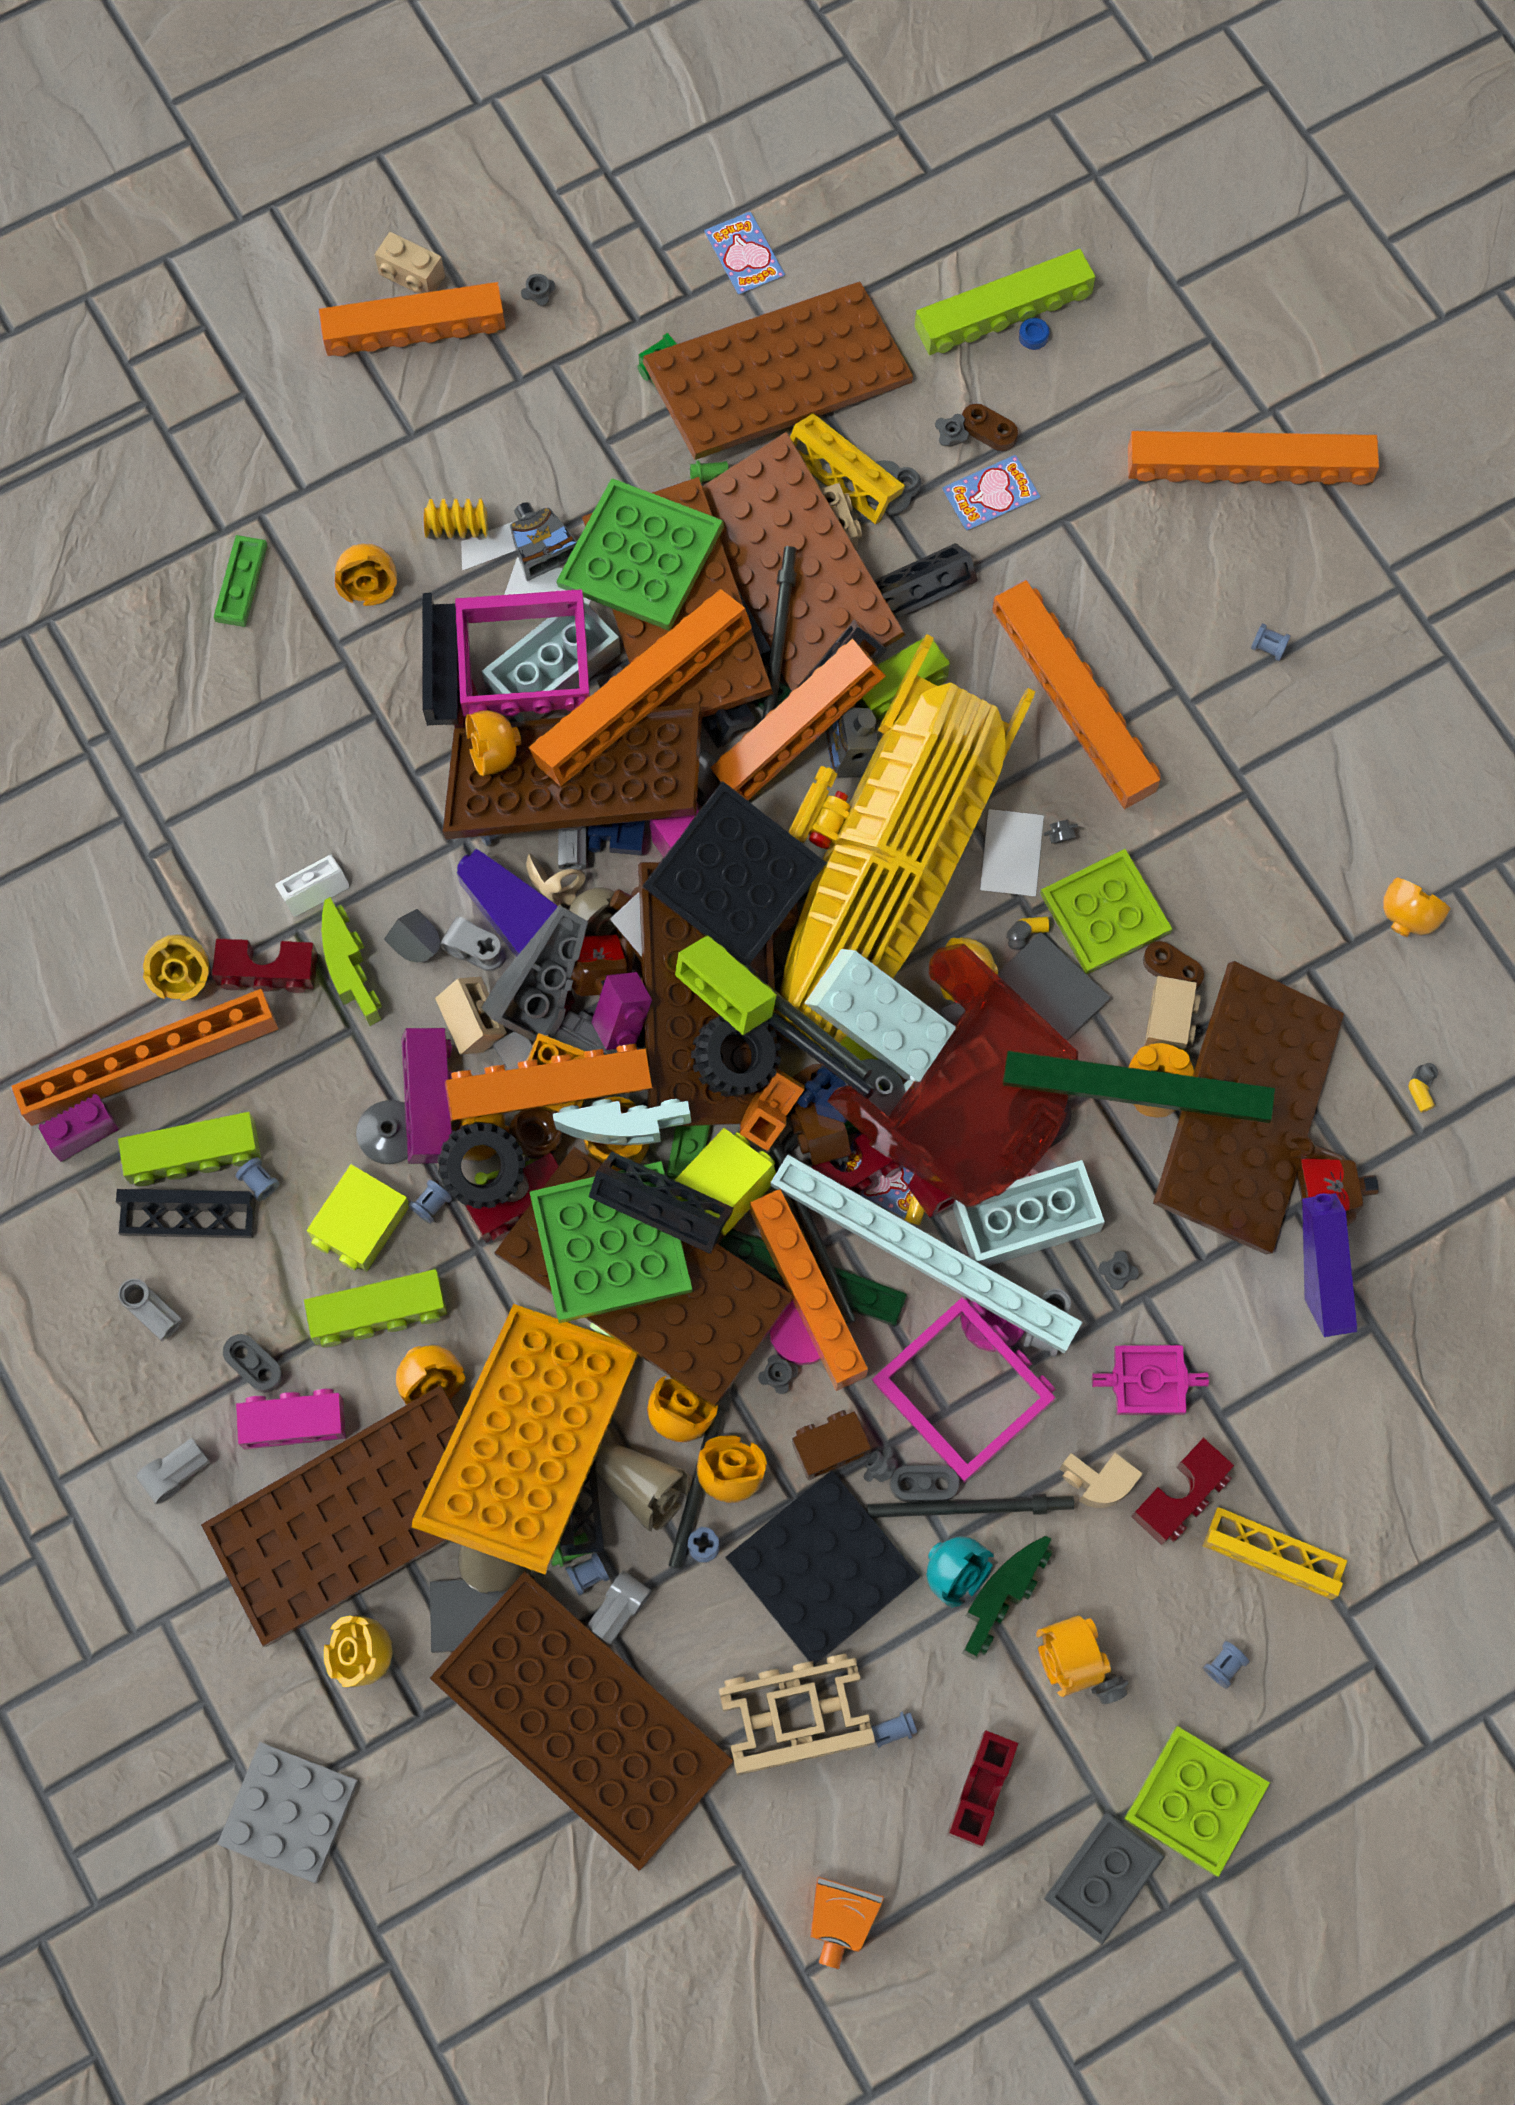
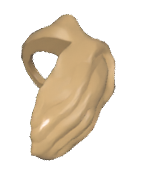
[526,853,586,906]

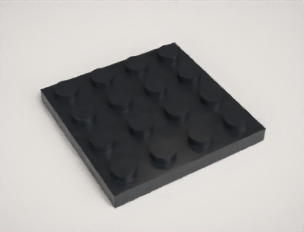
[641,781,827,965]
[725,1470,920,1666]

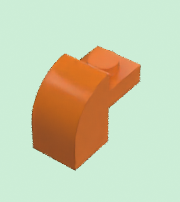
[740,1068,804,1151]

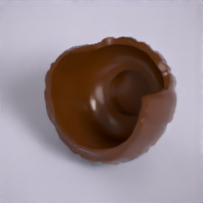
[509,1107,563,1159]

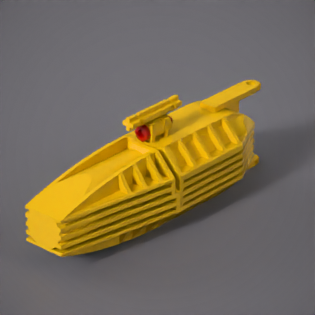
[776,634,1035,1053]

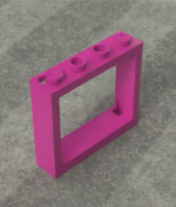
[455,589,590,716]
[872,1297,1056,1484]

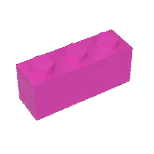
[236,1389,346,1450]

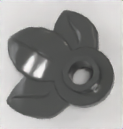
[865,460,921,515]

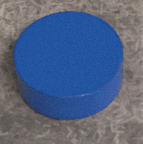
[1019,318,1049,350]

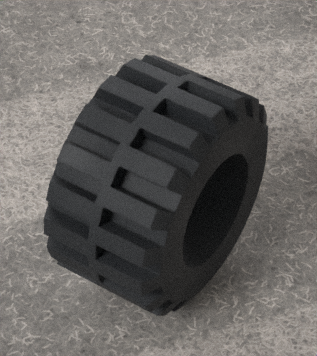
[691,1015,781,1097]
[438,1122,525,1209]

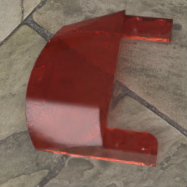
[827,943,1078,1207]

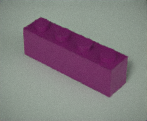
[401,1028,453,1164]

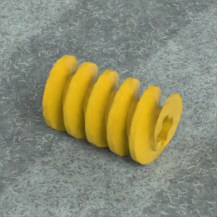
[424,498,488,538]

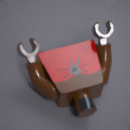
[571,926,635,996]
[1291,1135,1379,1227]

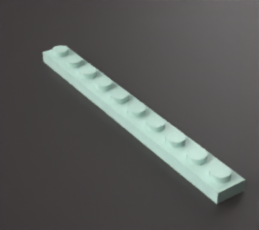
[771,1155,1082,1354]

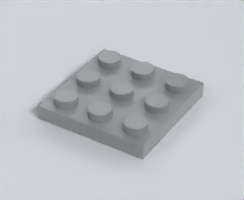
[217,1742,359,1884]

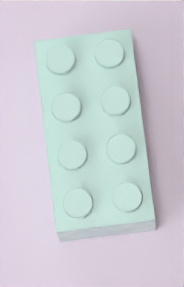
[482,601,621,722]
[804,949,956,1082]
[953,1160,1105,1267]

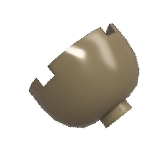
[569,887,622,939]

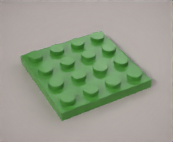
[556,478,724,631]
[530,1161,692,1324]

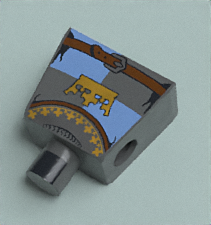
[510,502,577,581]
[825,708,878,778]

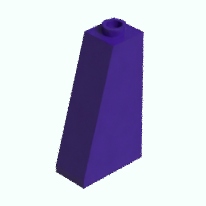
[456,848,558,957]
[1302,1193,1357,1337]

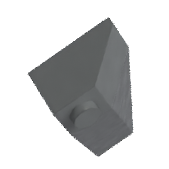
[481,905,588,1042]

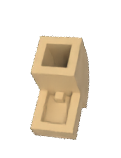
[1060,1453,1143,1508]

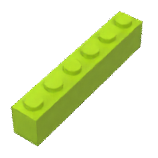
[914,248,1095,356]

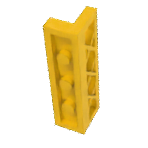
[790,413,905,524]
[1202,1507,1347,1600]

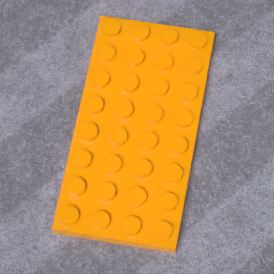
[412,1304,638,1575]

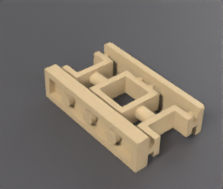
[719,1654,875,1776]

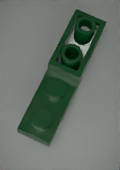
[962,1536,1053,1660]

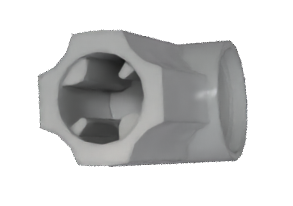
[558,826,587,870]
[118,1278,183,1342]
[136,1438,210,1505]
[586,1571,652,1646]

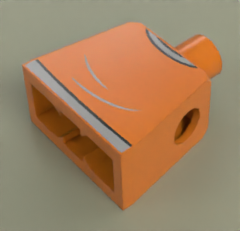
[810,1877,884,1969]

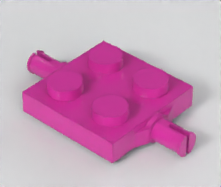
[1092,1345,1209,1415]

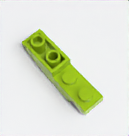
[321,897,382,1026]

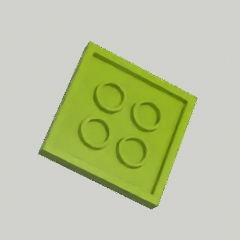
[1040,849,1172,975]
[1124,1726,1270,1877]

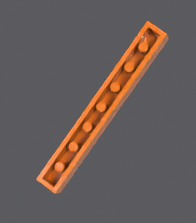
[1128,431,1379,485]
[992,580,1161,809]
[529,589,752,786]
[11,989,279,1126]

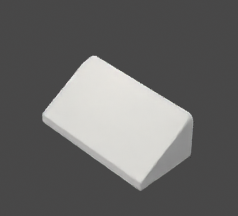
[275,854,349,917]

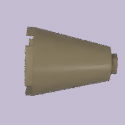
[595,1443,692,1532]
[458,1545,526,1594]

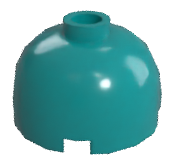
[926,1536,994,1608]

